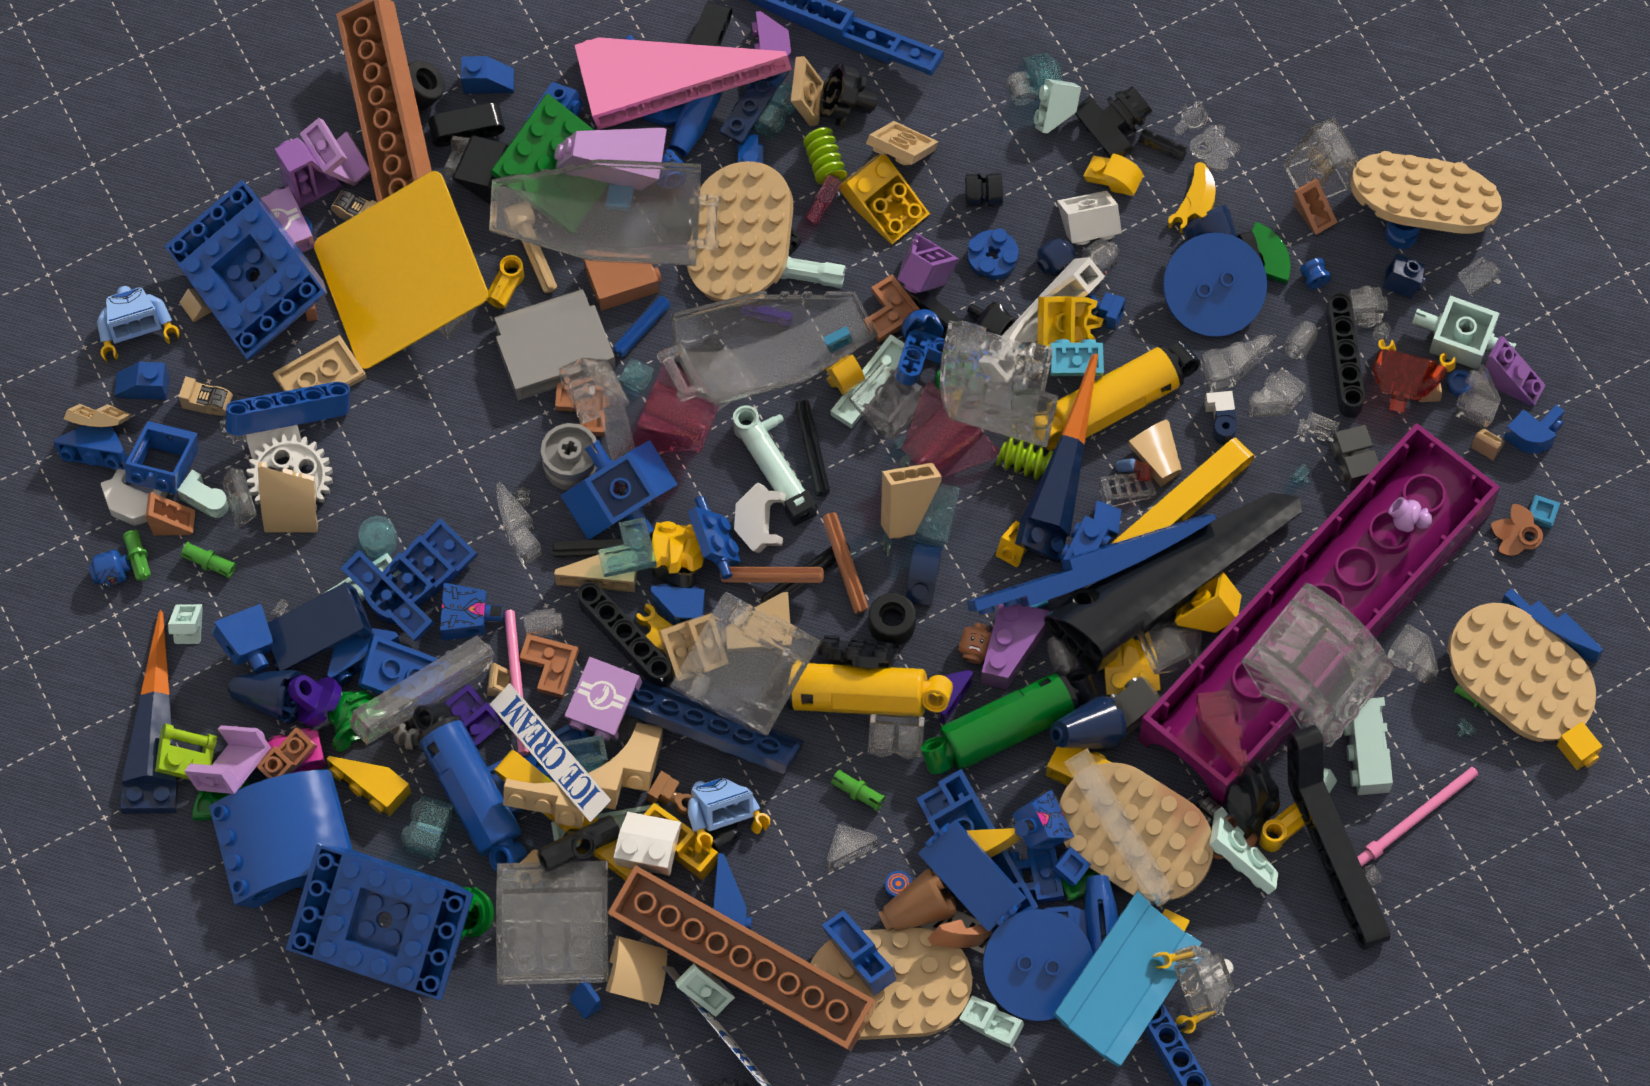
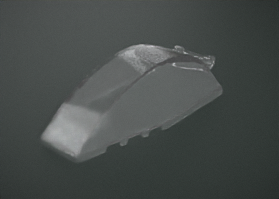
[489,159,721,266]
[656,291,878,405]

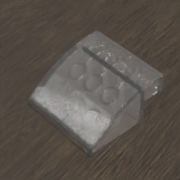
[496,861,610,985]

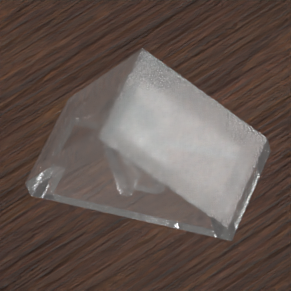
[827,824,878,872]

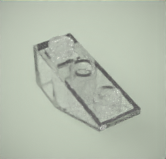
[1200,334,1277,393]

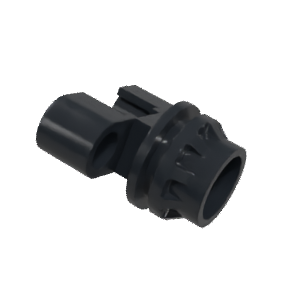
[1075,86,1152,158]

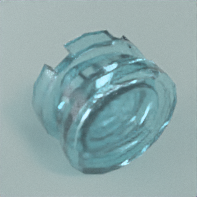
[358,516,397,558]

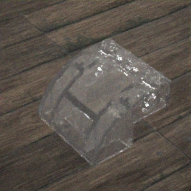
[940,321,1058,447]
[1241,583,1394,748]
[670,591,821,736]

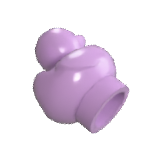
[1389,497,1432,532]

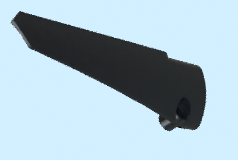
[1044,492,1302,674]

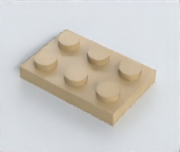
[866,121,938,165]

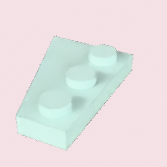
[1210,807,1278,895]

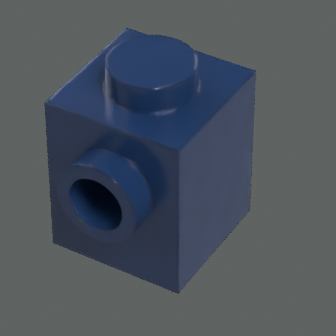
[1383,254,1426,299]

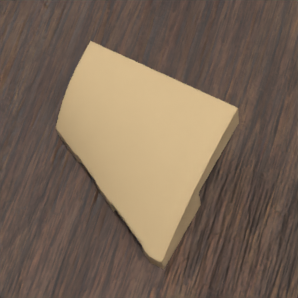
[1128,419,1182,487]

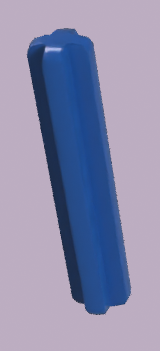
[613,296,670,357]

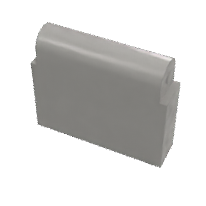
[494,289,616,401]

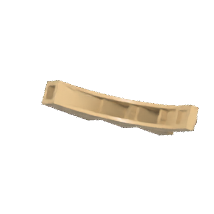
[503,723,663,828]

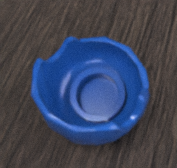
[901,309,944,339]

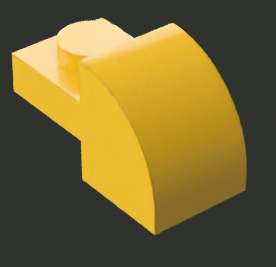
[1083,154,1144,196]
[826,355,865,396]

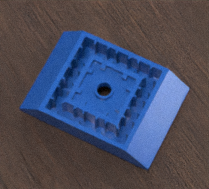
[164,180,327,360]
[286,843,474,1001]

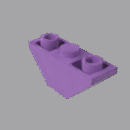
[751,11,791,64]
[1483,336,1546,406]

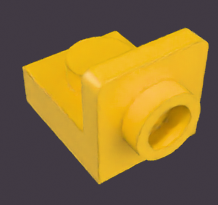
[995,521,1027,567]

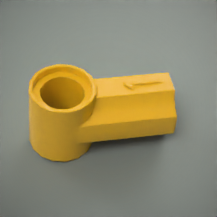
[486,255,525,309]
[1259,802,1305,852]

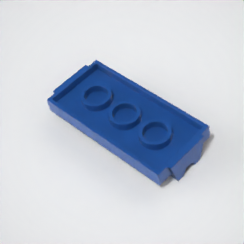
[918,819,1026,932]

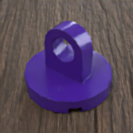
[288,675,342,727]

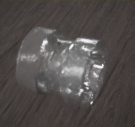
[1006,71,1037,106]

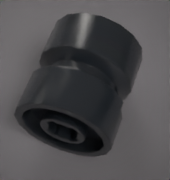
[965,173,1003,207]

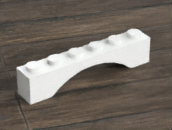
[976,257,1105,383]

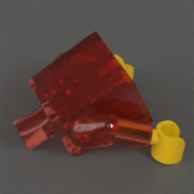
[1372,339,1456,413]

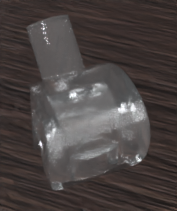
[1174,101,1208,135]

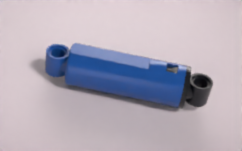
[413,702,527,873]

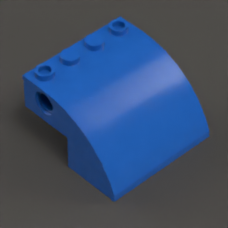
[209,770,353,909]

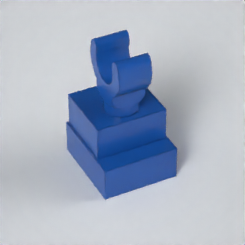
[1085,292,1126,330]

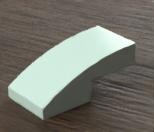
[959,995,1024,1048]

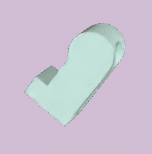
[177,470,229,518]

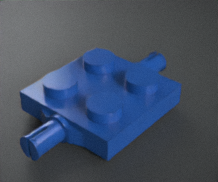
[687,496,741,580]

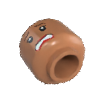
[958,623,992,664]

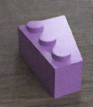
[275,137,343,209]
[897,233,959,293]
[981,603,1051,690]

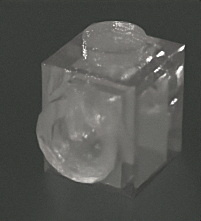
[1349,286,1388,327]

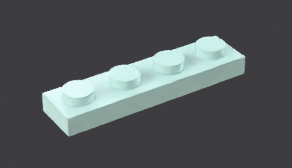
[831,334,909,429]

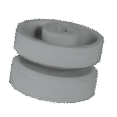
[541,423,598,490]

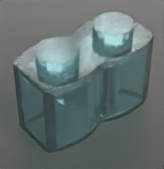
[401,795,454,860]

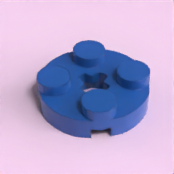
[967,228,1019,280]

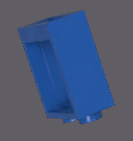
[125,421,198,494]

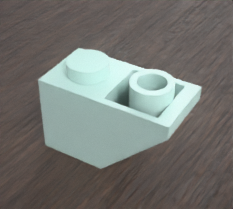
[1034,78,1081,133]

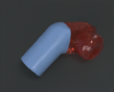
[1115,458,1152,481]

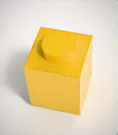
[1557,722,1603,770]

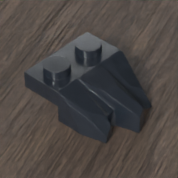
[1227,759,1280,839]

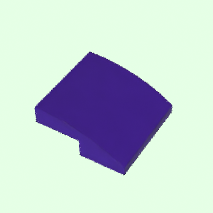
[445,683,504,746]

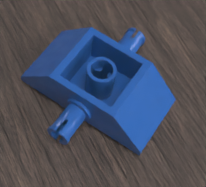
[560,440,678,540]

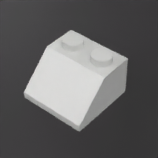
[1057,191,1122,245]
[614,812,682,876]

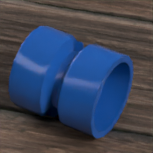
[1385,221,1420,249]

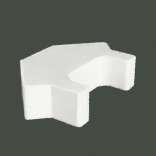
[101,469,168,526]
[734,483,786,553]

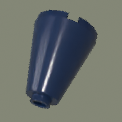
[1183,205,1238,240]
[228,670,305,724]
[1050,696,1126,750]

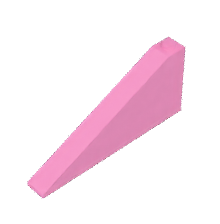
[575,37,792,130]

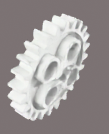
[247,434,333,510]

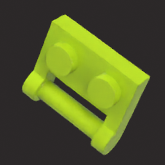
[155,723,217,780]

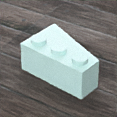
[1343,697,1393,795]

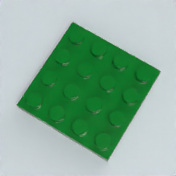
[489,93,610,236]

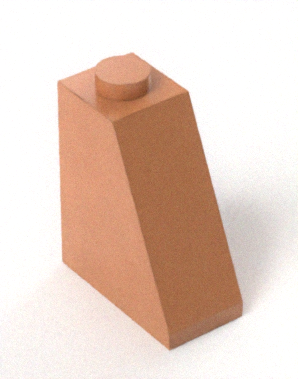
[583,255,662,311]

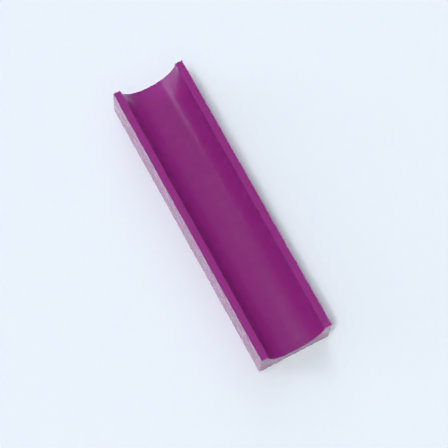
[1139,423,1500,806]

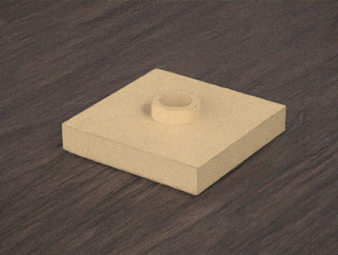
[791,56,824,126]

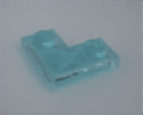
[598,517,657,577]

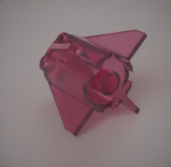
[628,358,719,453]
[900,381,1000,478]

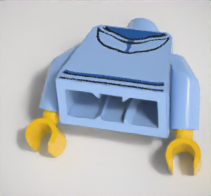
[97,286,179,362]
[688,778,770,853]

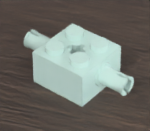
[1412,296,1516,370]

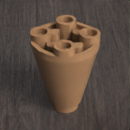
[879,868,958,932]

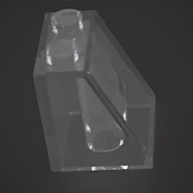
[1283,117,1358,198]

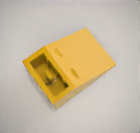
[837,154,930,245]

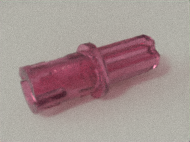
[804,175,841,226]

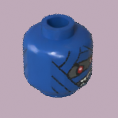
[89,549,131,588]

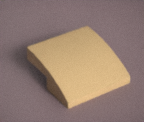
[64,404,131,427]
[658,613,729,682]
[606,936,667,1005]

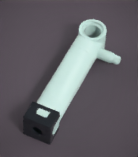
[733,405,817,527]

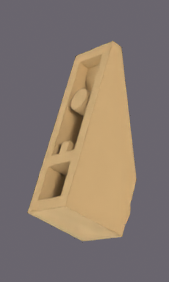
[554,549,639,592]

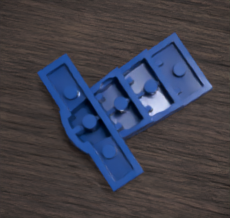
[340,518,478,642]

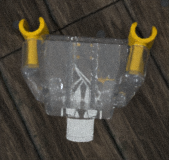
[1153,945,1234,1034]

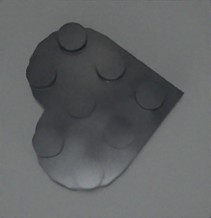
[816,635,899,668]

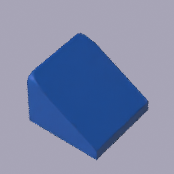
[1094,501,1122,535]
[570,979,602,1019]

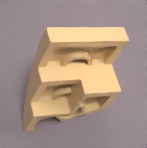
[258,462,318,533]

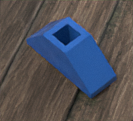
[53,425,128,470]
[327,628,400,686]

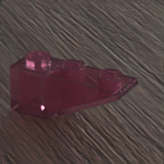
[1195,690,1248,776]

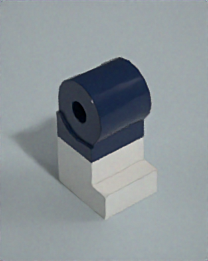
[1204,391,1237,444]

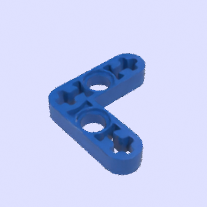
[895,330,979,386]

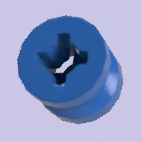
[1300,258,1332,289]

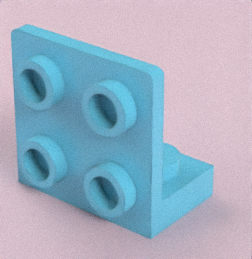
[1046,339,1104,376]

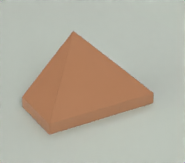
[1294,178,1337,235]
[145,492,196,536]

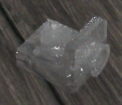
[1457,256,1502,297]
[1297,412,1340,445]

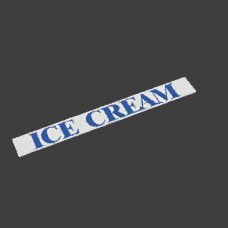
[490,683,611,822]
[662,966,772,1086]

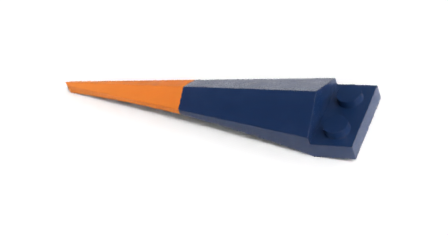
[1015,353,1098,562]
[120,610,178,813]

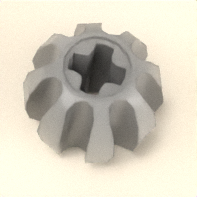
[391,710,422,750]

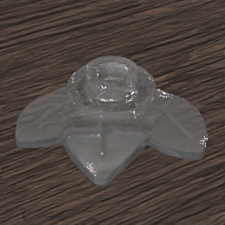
[1189,125,1241,171]

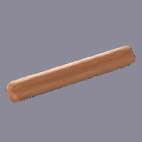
[822,512,868,614]
[720,567,824,583]

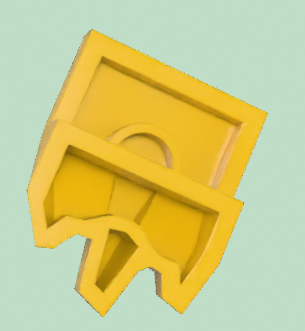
[1037,296,1104,349]
[649,521,704,573]
[1104,632,1160,695]

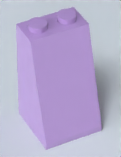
[554,128,667,190]

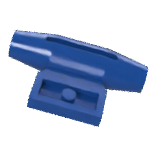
[643,92,722,157]
[1045,875,1118,955]

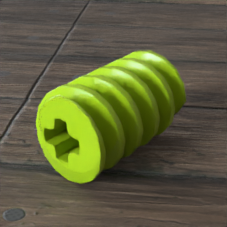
[803,127,847,185]
[996,436,1053,480]

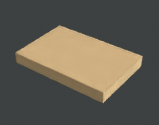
[272,335,367,391]

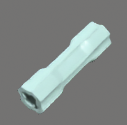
[781,256,846,288]

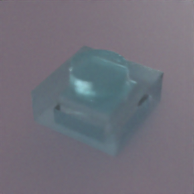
[619,358,654,394]

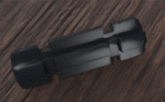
[1139,129,1188,160]

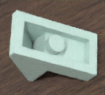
[168,604,203,644]
[675,963,735,1017]

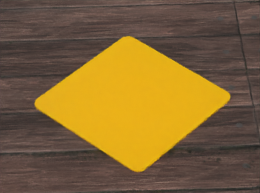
[314,171,488,369]

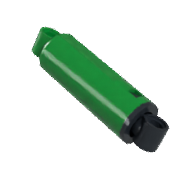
[920,668,1098,774]

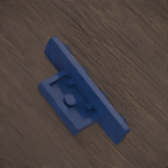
[720,64,792,144]

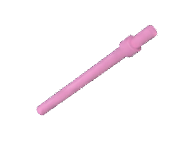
[504,610,529,756]
[1357,767,1478,866]

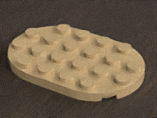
[1350,151,1502,234]
[687,161,793,304]
[1447,603,1596,742]
[1059,763,1214,902]
[811,928,972,1040]

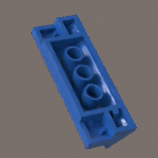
[916,769,1039,934]

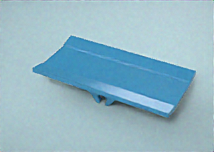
[1053,891,1202,1067]

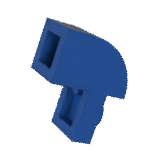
[1504,404,1565,454]

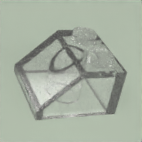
[849,363,926,440]

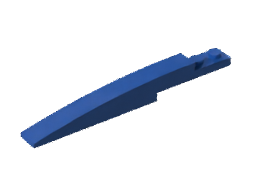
[748,0,944,76]
[966,514,1216,615]

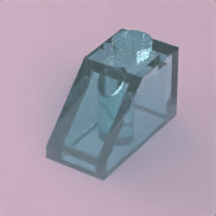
[1022,52,1063,96]

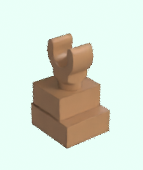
[646,771,691,815]

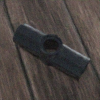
[537,815,620,872]

